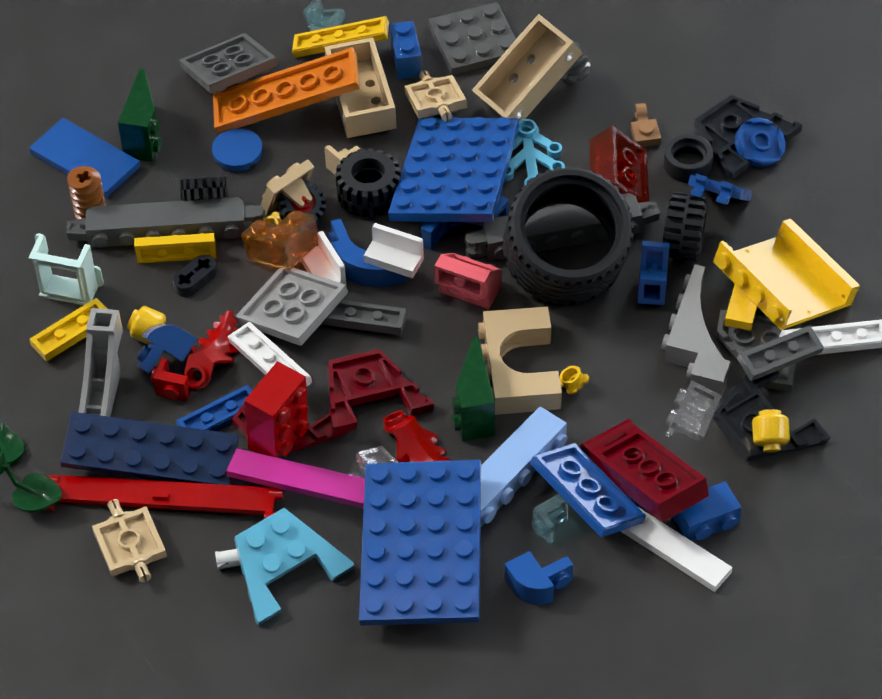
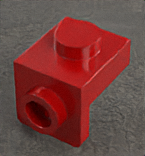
[151,358,190,401]

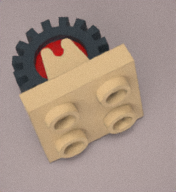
[260,159,326,231]

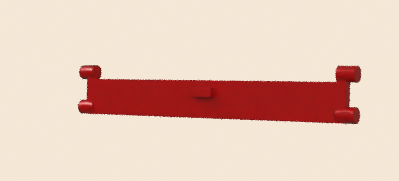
[44,475,284,519]

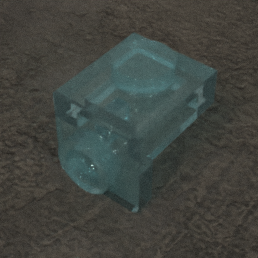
[302,0,347,31]

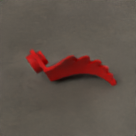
[184,310,239,390]
[383,410,451,462]

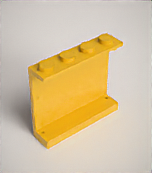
[713,219,860,330]

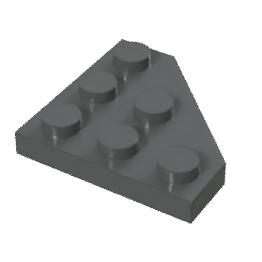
[716,309,802,392]

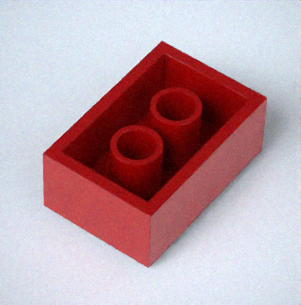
[244,361,309,459]

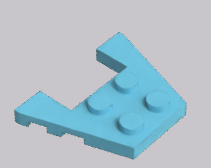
[234,508,355,625]

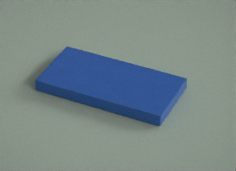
[29,118,140,198]
[530,443,646,538]

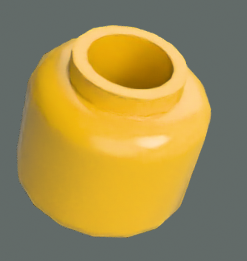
[127,306,166,345]
[752,409,790,452]

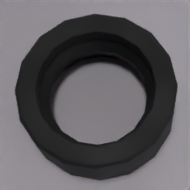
[664,134,713,182]

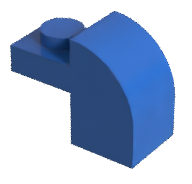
[637,241,669,305]
[136,324,197,373]
[504,551,573,605]

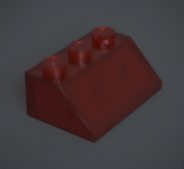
[589,125,649,203]

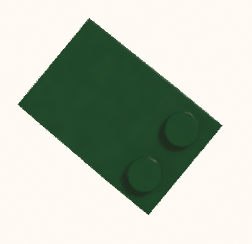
[118,68,162,162]
[452,337,495,441]

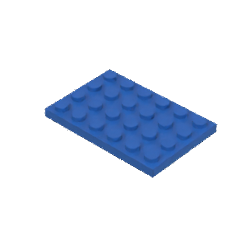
[388,117,520,222]
[359,460,481,626]

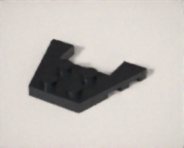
[694,95,803,180]
[712,371,830,461]

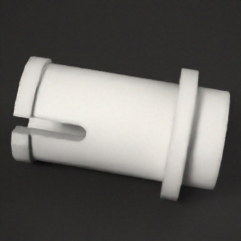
[215,549,241,570]

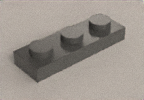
[322,300,407,335]
[737,325,824,381]

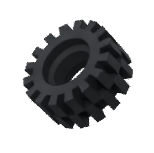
[179,177,228,201]

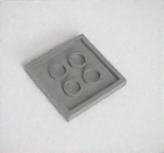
[236,264,348,346]

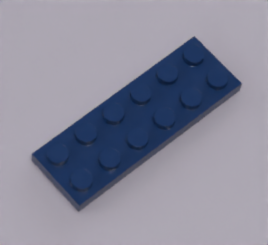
[60,411,239,485]

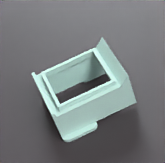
[29,233,104,305]

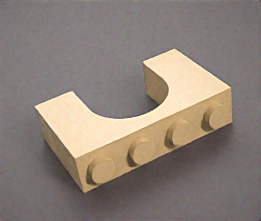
[478,307,562,415]

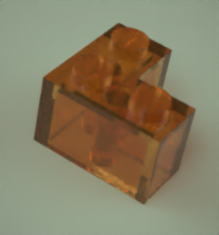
[241,211,318,270]

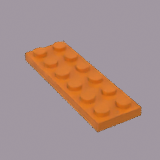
[213,47,360,135]

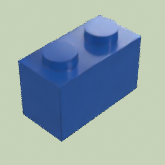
[389,21,422,80]
[673,481,742,541]

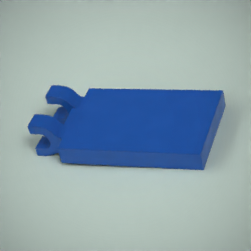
[688,174,753,205]

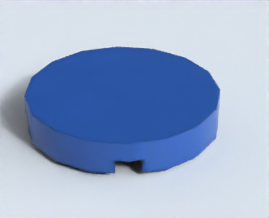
[735,118,786,168]
[212,128,263,172]

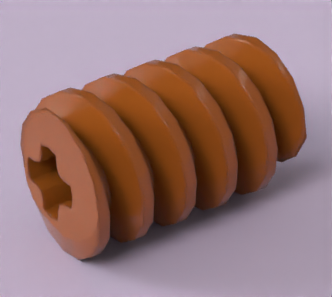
[67,166,106,220]

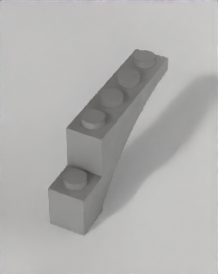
[661,265,730,399]
[79,308,123,417]

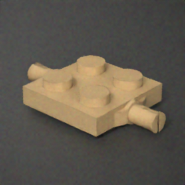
[405,70,467,122]
[92,499,167,583]

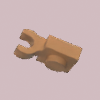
[630,103,661,148]

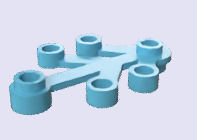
[504,119,565,185]

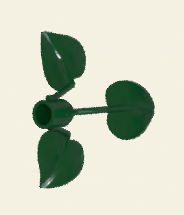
[0,421,62,513]

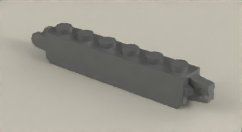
[465,193,660,261]
[66,197,265,248]

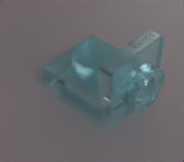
[532,494,568,543]

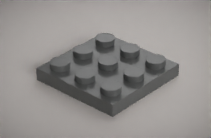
[428,2,516,75]
[179,33,278,94]

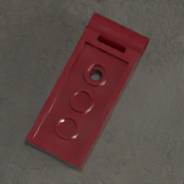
[580,419,709,522]

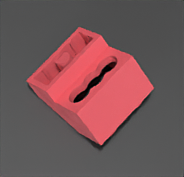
[434,253,502,309]

